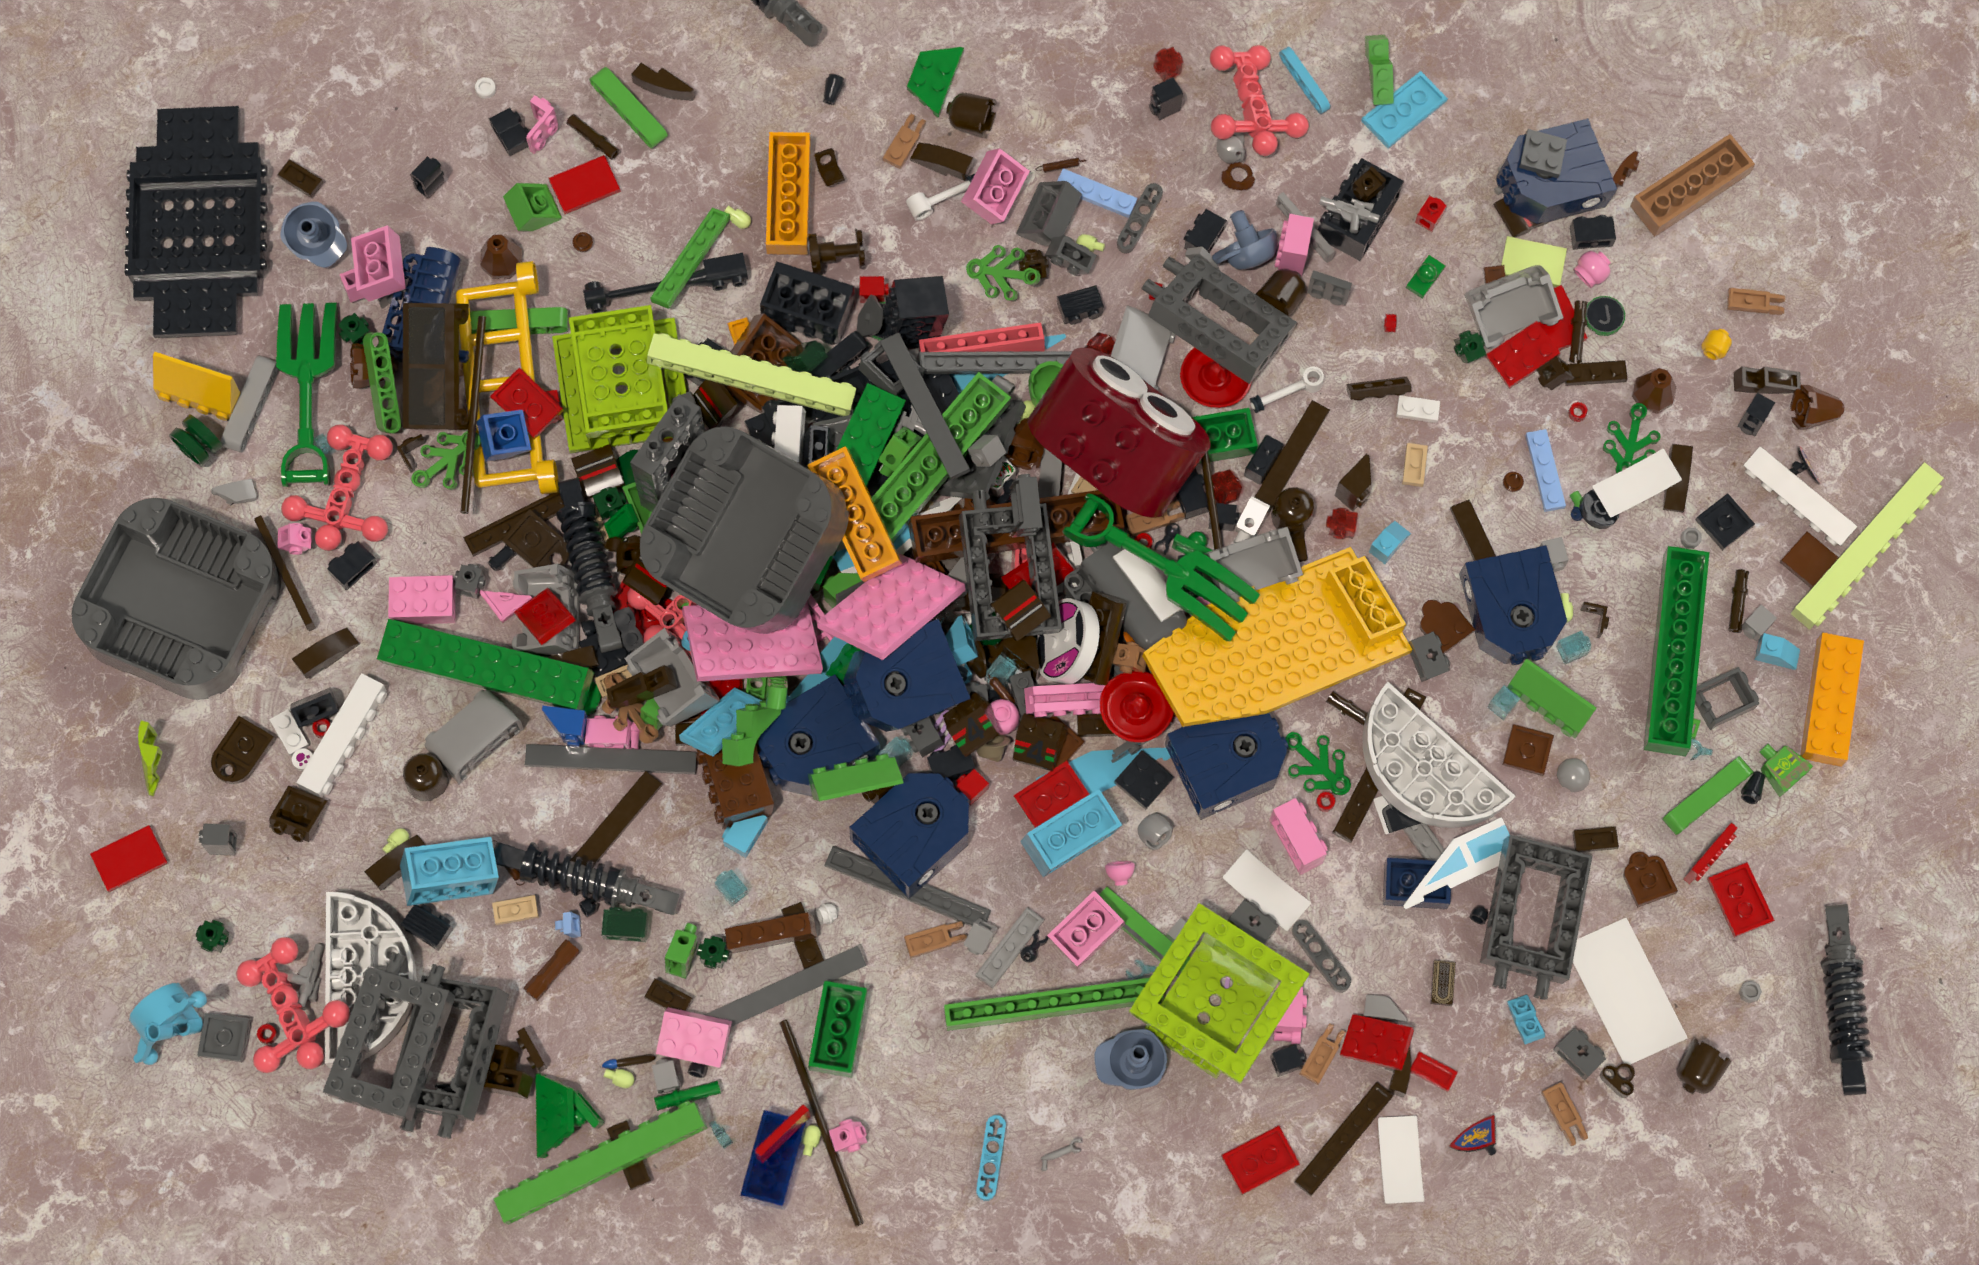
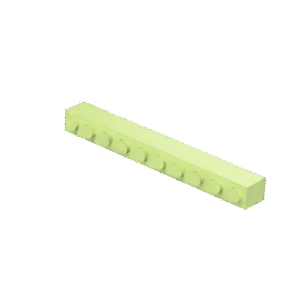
[647,333,856,416]
[1791,462,1944,630]

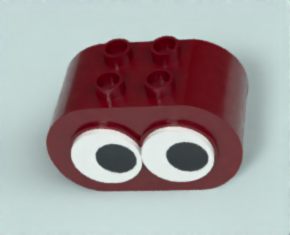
[1028,348,1211,518]

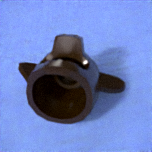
[604,535,641,575]

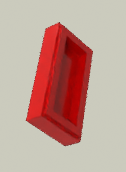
[1410,1052,1458,1092]

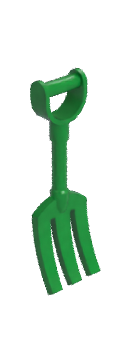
[276,302,338,487]
[1062,493,1260,641]

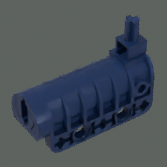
[382,247,469,364]

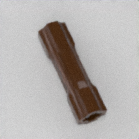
[523,939,580,1001]

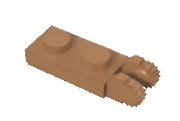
[883,113,926,169]
[1727,288,1785,315]
[1124,501,1185,537]
[904,921,967,958]
[1299,1023,1346,1085]
[1541,1082,1588,1146]

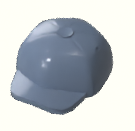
[280,202,347,268]
[1212,210,1278,270]
[1094,1029,1168,1090]

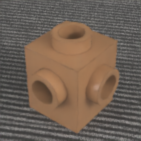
[1112,642,1146,674]

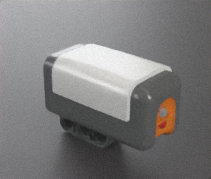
[1063,543,1187,650]

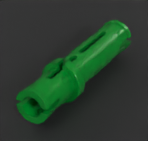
[654,1080,721,1111]

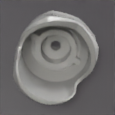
[1216,132,1245,163]
[1137,814,1173,850]

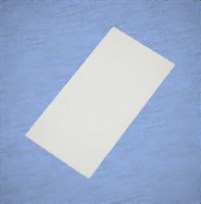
[1573,918,1688,1065]

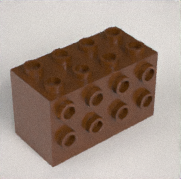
[695,745,774,830]

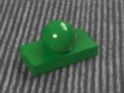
[1406,255,1446,299]
[604,504,639,538]
[1172,531,1213,555]
[573,1090,605,1129]

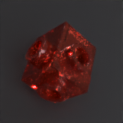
[1153,47,1183,81]
[1084,332,1115,356]
[1212,469,1242,504]
[1325,508,1358,540]

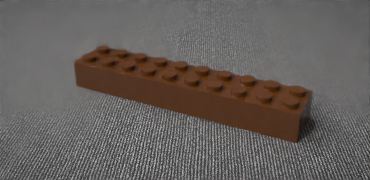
[908,490,1124,563]

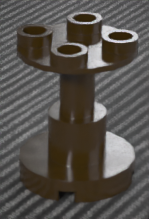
[808,229,865,274]

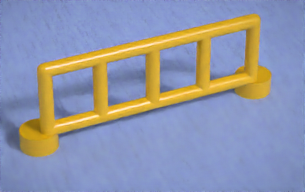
[456,261,559,494]

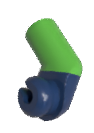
[1569,491,1583,521]

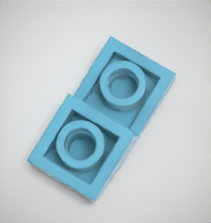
[1507,995,1545,1044]

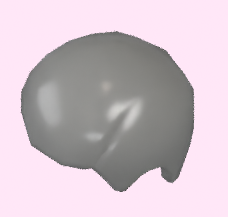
[1557,758,1590,792]

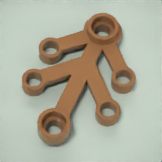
[602,673,658,744]

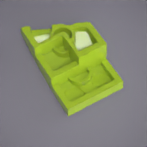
[138,721,163,796]

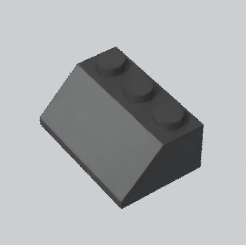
[1016,181,1082,246]

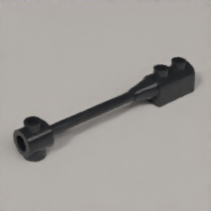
[583,253,748,313]

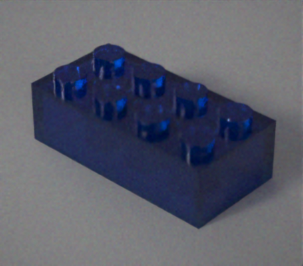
[740,1110,807,1210]

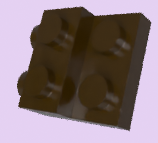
[269,786,328,842]

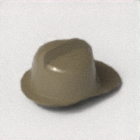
[976,735,1010,762]

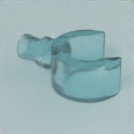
[314,433,332,454]
[1690,739,1713,760]
[1125,960,1156,980]
[709,1121,733,1149]

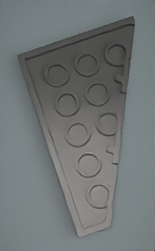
[937,400,1026,501]

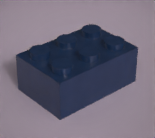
[1383,858,1451,910]

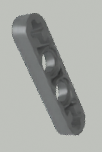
[1117,183,1163,254]
[1292,920,1351,993]

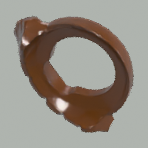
[1221,162,1255,191]

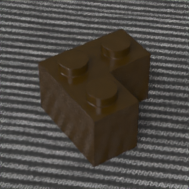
[483,1044,533,1099]

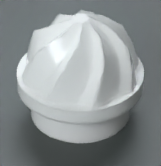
[816,904,837,925]

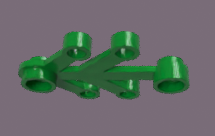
[1603,403,1661,474]
[1285,732,1351,796]

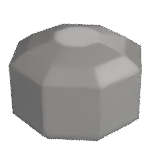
[1681,527,1702,549]
[1739,981,1762,1003]

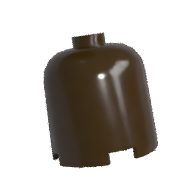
[946,93,997,138]
[1256,269,1306,317]
[1271,487,1314,535]
[403,753,448,801]
[1677,1039,1732,1094]

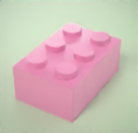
[961,148,1030,224]
[1275,214,1314,277]
[351,225,406,302]
[388,575,456,624]
[1269,798,1328,875]
[1047,891,1125,969]
[656,1007,732,1068]

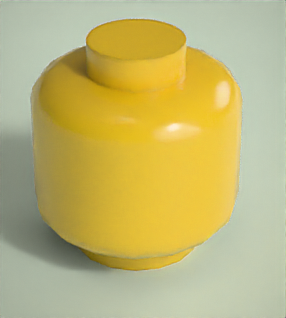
[1701,329,1732,360]

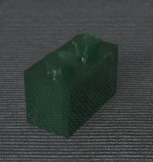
[782,340,828,372]
[601,907,649,943]

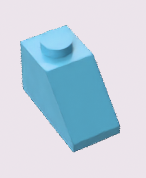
[1369,521,1411,564]
[945,615,978,666]
[1754,633,1800,670]
[722,815,768,858]

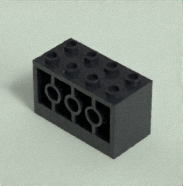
[1317,158,1404,262]
[760,261,855,345]
[882,276,949,349]

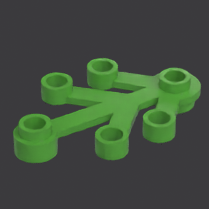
[966,245,1040,301]
[411,431,481,490]

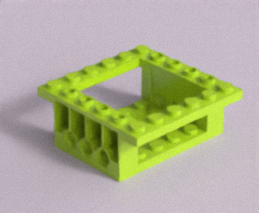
[552,305,686,453]
[1129,903,1309,1084]

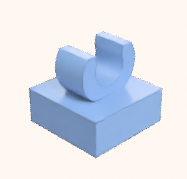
[555,912,581,938]

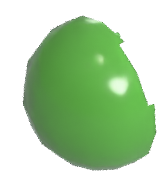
[1028,361,1063,407]

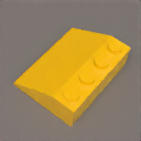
[153,351,241,421]

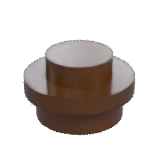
[573,232,593,252]
[1503,472,1524,492]

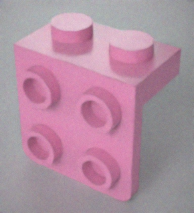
[526,95,558,154]

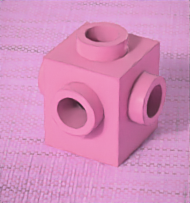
[277,523,312,555]
[829,1119,867,1153]

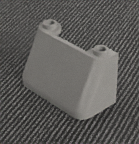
[1465,265,1563,348]
[1111,306,1175,391]
[1204,527,1303,602]
[512,564,580,655]
[625,628,720,727]
[425,690,524,785]

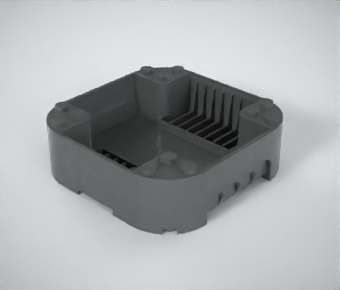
[640,427,849,634]
[72,498,281,700]

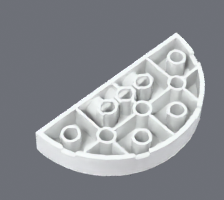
[1363,682,1516,828]
[325,892,417,1068]

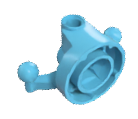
[129,983,207,1065]

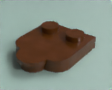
[1420,600,1475,655]
[1623,852,1678,908]

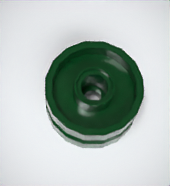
[169,414,223,467]

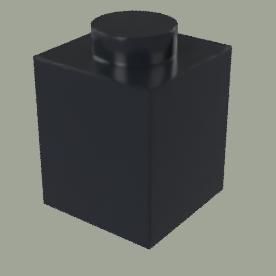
[1208,503,1240,531]
[1270,1045,1306,1077]

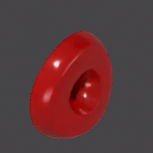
[1180,347,1252,408]
[1100,671,1174,743]

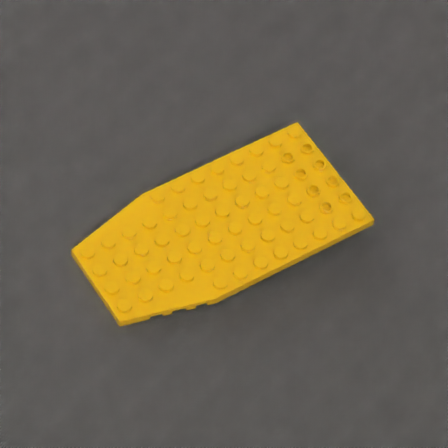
[1142,547,1413,727]

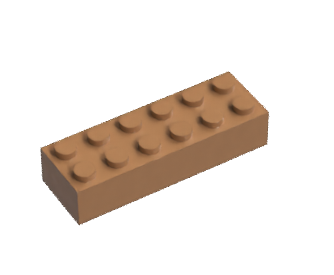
[1630,134,1755,237]

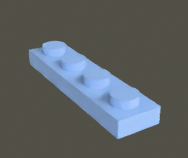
[1057,169,1138,218]
[1525,429,1566,512]

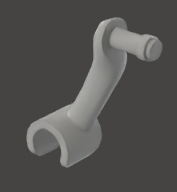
[1041,1139,1082,1171]

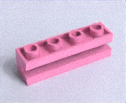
[1024,683,1105,717]

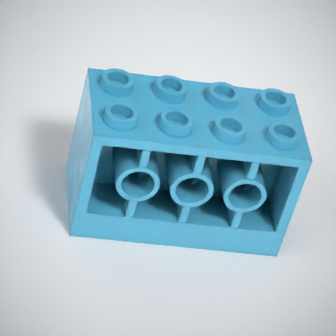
[1020,789,1122,878]
[400,837,499,906]

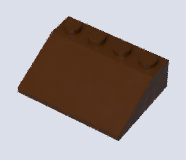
[723,313,811,414]

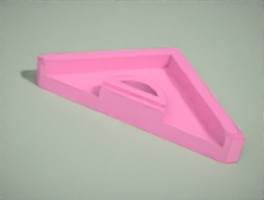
[479,590,532,623]

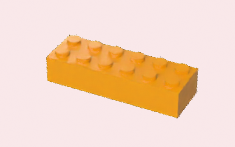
[766,132,811,255]
[807,446,902,582]
[1800,632,1864,767]

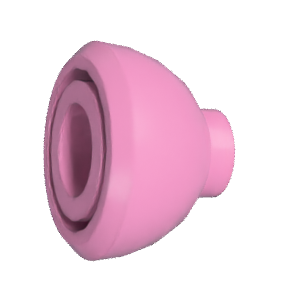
[1105,861,1135,886]

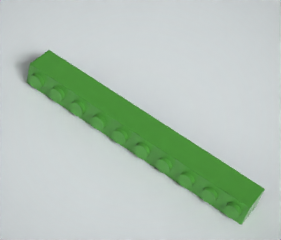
[944,978,1163,1031]
[494,1101,708,1225]

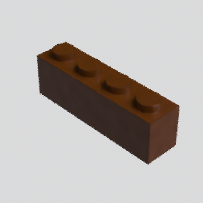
[725,912,817,953]

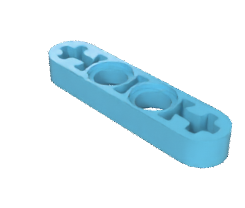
[1279,47,1330,114]
[976,1115,1006,1201]

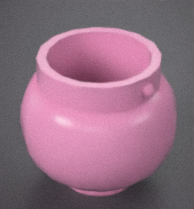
[1573,251,1611,288]
[990,699,1020,735]

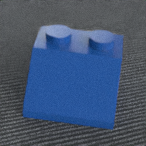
[477,410,531,462]
[542,706,588,747]

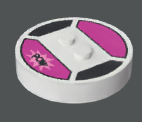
[1036,598,1099,685]

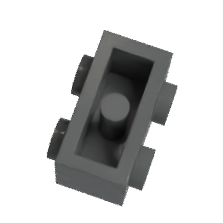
[1045,235,1097,276]

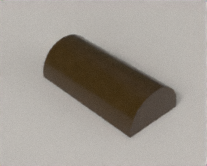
[1082,591,1127,685]

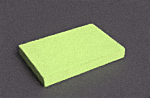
[1501,236,1567,287]

